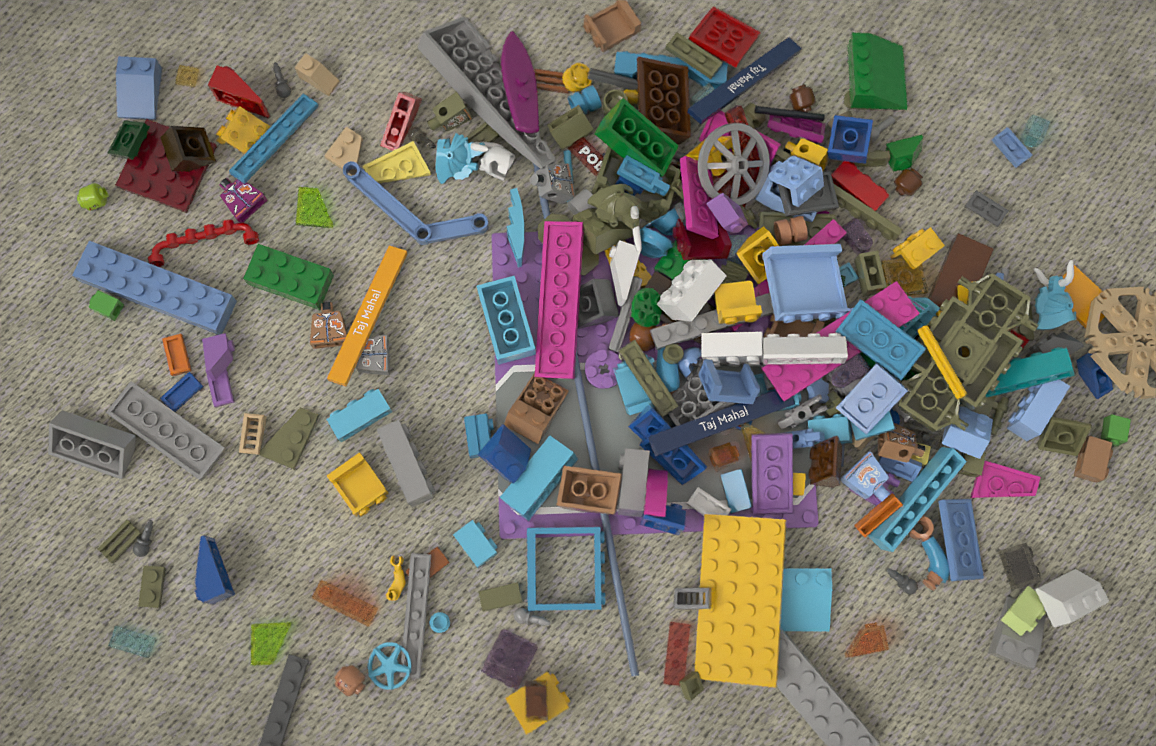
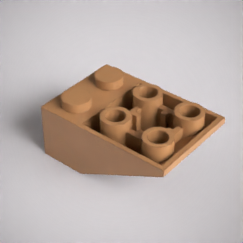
[504,373,569,444]

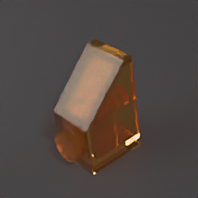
[708,442,740,472]
[844,622,889,658]

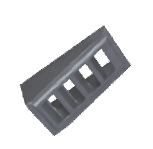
[674,588,711,610]

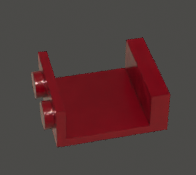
[673,219,732,260]

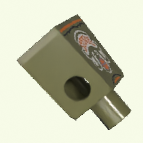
[427,92,473,132]

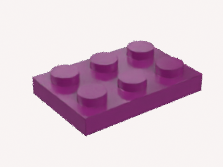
[767,115,826,143]

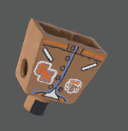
[310,302,348,349]
[878,423,925,463]

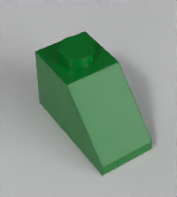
[885,134,923,172]

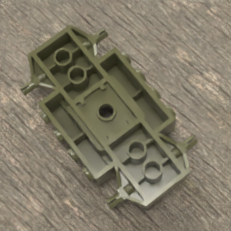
[892,273,1039,432]

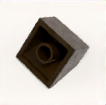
[160,126,216,172]

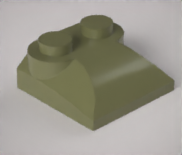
[1037,417,1092,456]

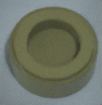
[662,344,684,364]

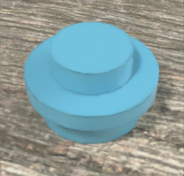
[430,612,450,633]

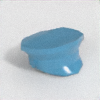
[640,227,674,258]

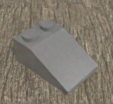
[988,596,1046,669]

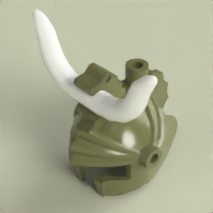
[587,184,642,253]

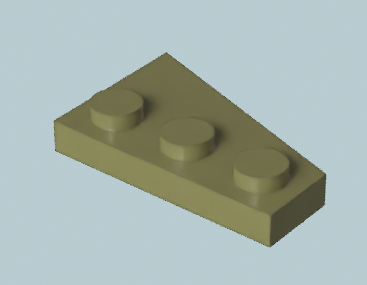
[260,407,319,470]

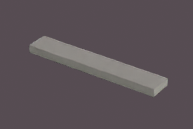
[400,553,432,679]

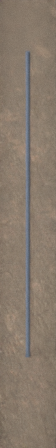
[533,163,639,677]

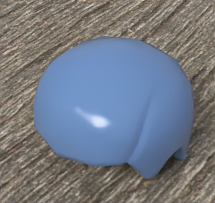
[678,347,702,377]

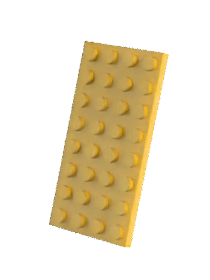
[695,514,786,688]

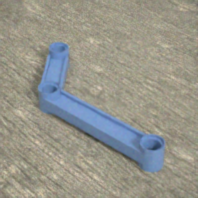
[343,161,489,245]

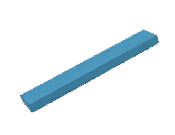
[229,93,318,184]

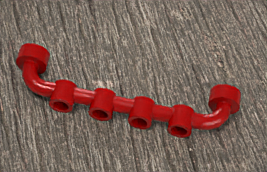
[148,219,259,267]

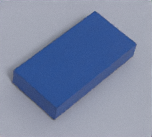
[160,372,204,412]

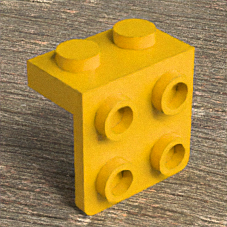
[216,106,270,154]
[890,227,945,269]
[714,281,762,325]

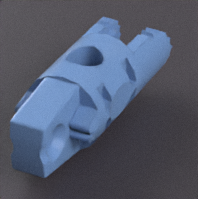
[784,429,825,449]

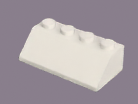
[763,333,848,364]

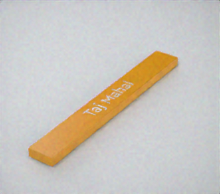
[327,245,408,387]

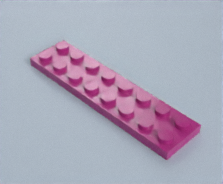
[534,221,584,379]
[762,281,919,402]

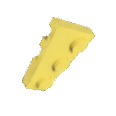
[363,141,431,183]

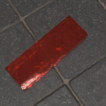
[663,622,690,686]

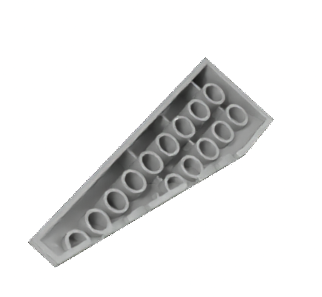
[417,16,556,169]

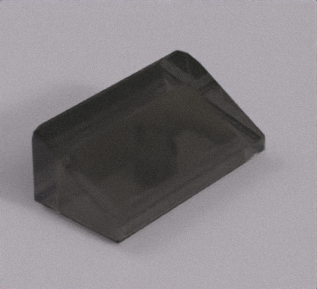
[906,419,945,450]

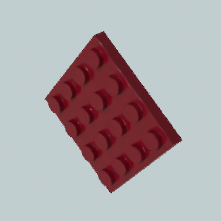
[115,119,217,213]

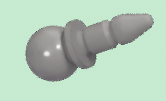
[514,607,550,626]

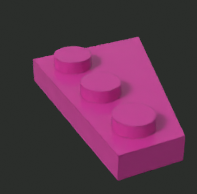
[970,461,1041,498]

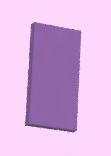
[751,433,793,514]

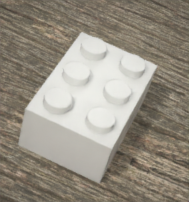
[657,260,726,321]
[702,332,763,367]

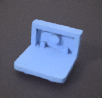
[768,156,824,207]

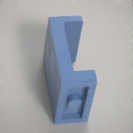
[698,359,760,404]

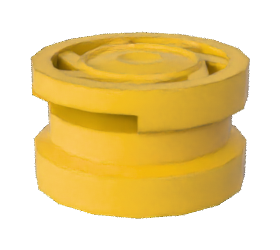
[562,63,592,93]

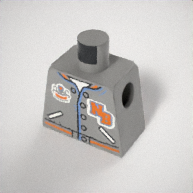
[531,163,575,204]
[356,335,390,376]

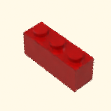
[831,161,889,211]

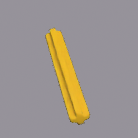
[918,325,967,399]

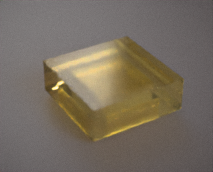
[175,65,199,88]

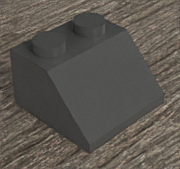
[578,279,619,329]

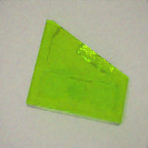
[296,187,333,228]
[251,622,292,666]

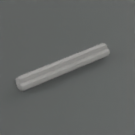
[609,276,642,352]

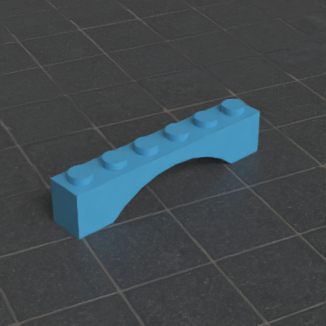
[614,51,728,91]

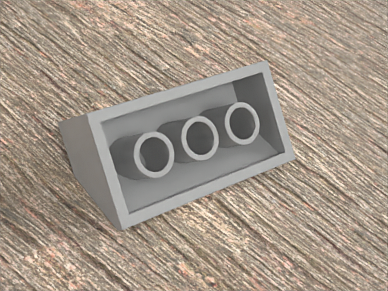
[48,410,136,479]

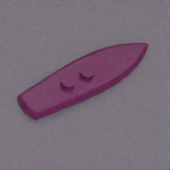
[501,31,539,133]

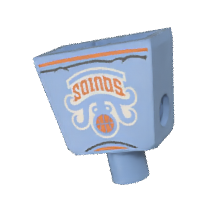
[840,451,890,502]

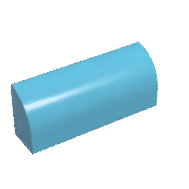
[500,436,578,521]

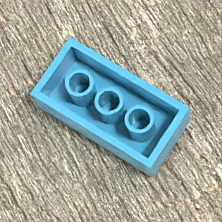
[476,276,536,365]

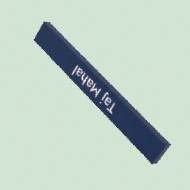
[687,37,802,124]
[648,390,795,457]

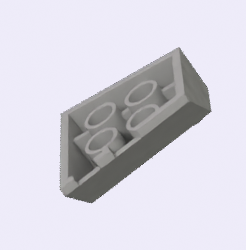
[668,360,735,426]

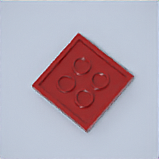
[688,6,761,68]

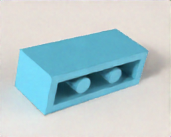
[326,389,392,442]

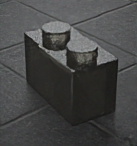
[998,543,1041,590]

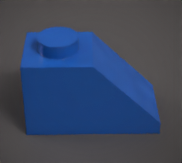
[1076,352,1113,399]

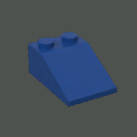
[640,503,686,536]
[195,535,235,604]

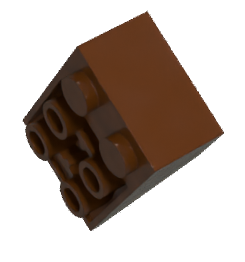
[808,436,842,488]

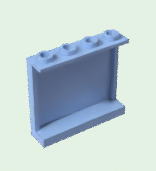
[762,244,853,323]

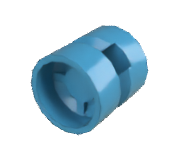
[568,85,602,115]

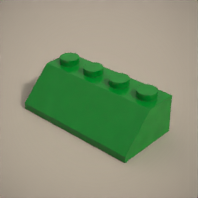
[594,98,679,177]

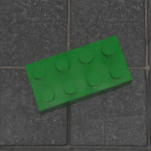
[243,244,334,310]

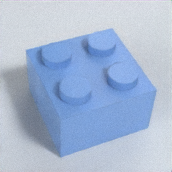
[942,406,993,459]

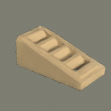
[239,413,267,455]

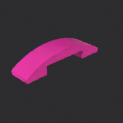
[644,468,668,517]

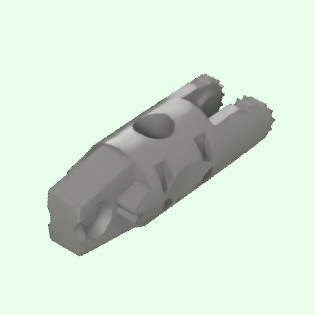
[777,394,828,429]

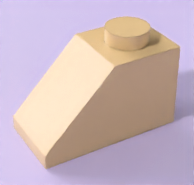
[295,53,340,96]

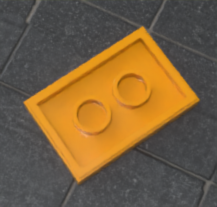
[1062,265,1105,329]

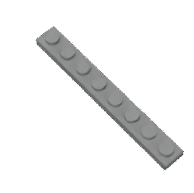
[650,293,774,350]

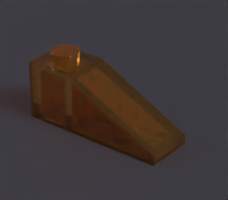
[311,580,379,627]

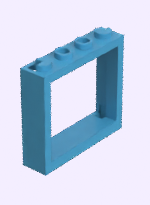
[527,527,605,611]

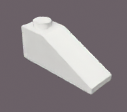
[609,240,640,306]

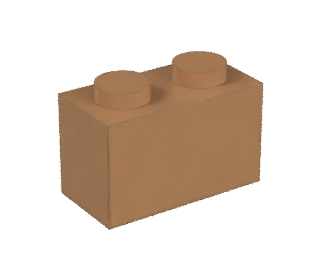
[1074,436,1113,483]

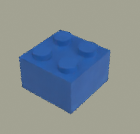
[828,115,873,164]

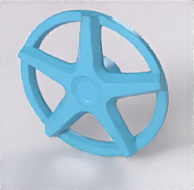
[368,642,411,690]

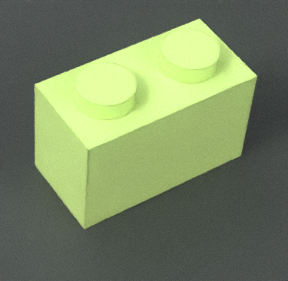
[1001,586,1046,636]

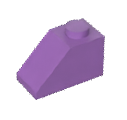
[707,193,748,234]
[202,333,235,381]

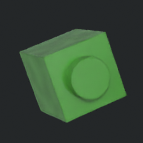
[89,290,124,321]
[1100,414,1131,447]

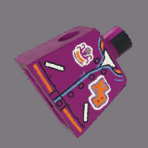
[219,178,268,223]

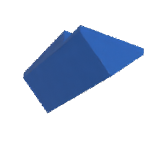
[628,404,707,485]

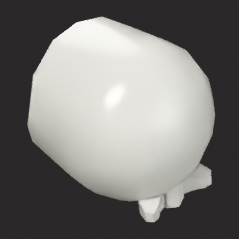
[479,146,515,181]

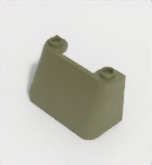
[591,146,681,222]

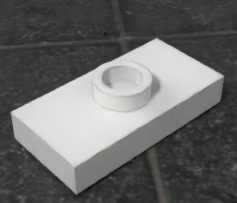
[687,487,731,516]

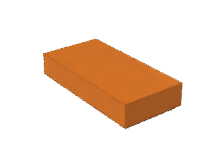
[162,333,192,376]

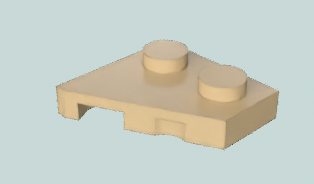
[324,127,363,176]

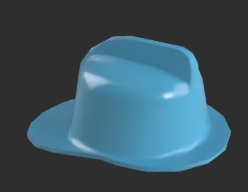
[644,204,686,235]

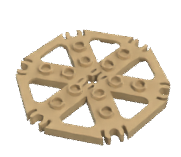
[1084,287,1156,399]

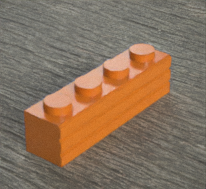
[854,493,903,538]

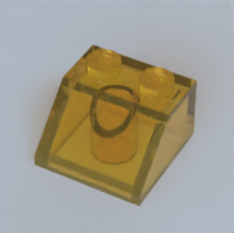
[881,258,928,296]

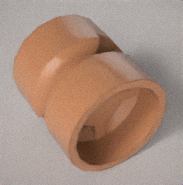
[774,216,808,246]

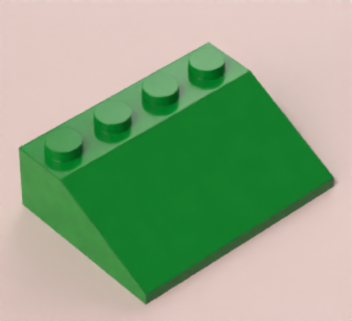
[847,32,908,110]

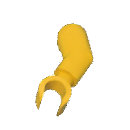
[386,555,406,601]

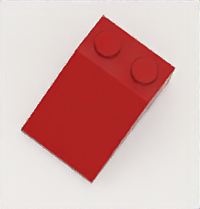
[208,65,270,119]

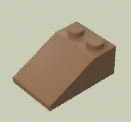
[557,466,622,515]

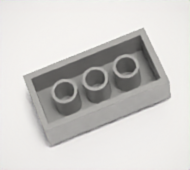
[377,420,435,508]

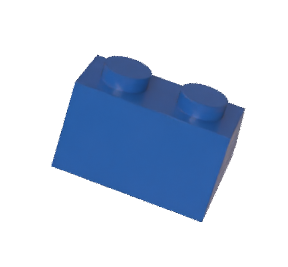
[478,424,531,484]

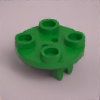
[631,288,662,327]

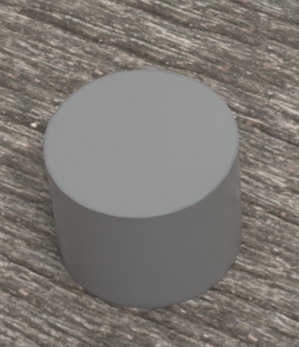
[567,189,596,215]

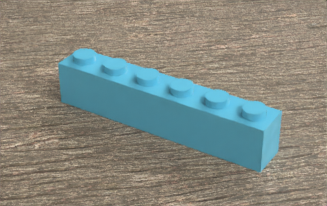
[868,447,967,552]

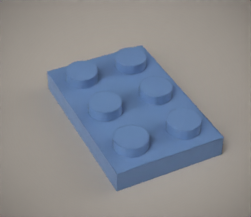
[836,363,908,435]

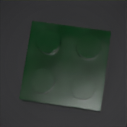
[107,120,150,160]

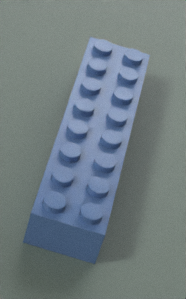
[72,241,237,335]

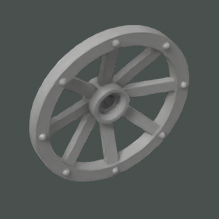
[698,123,770,205]

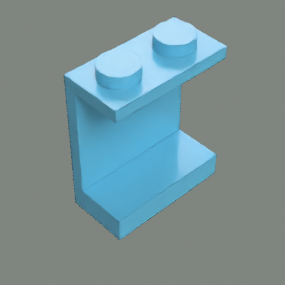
[613,355,655,415]

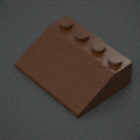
[637,56,691,145]

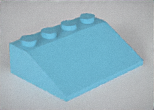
[780,568,832,632]

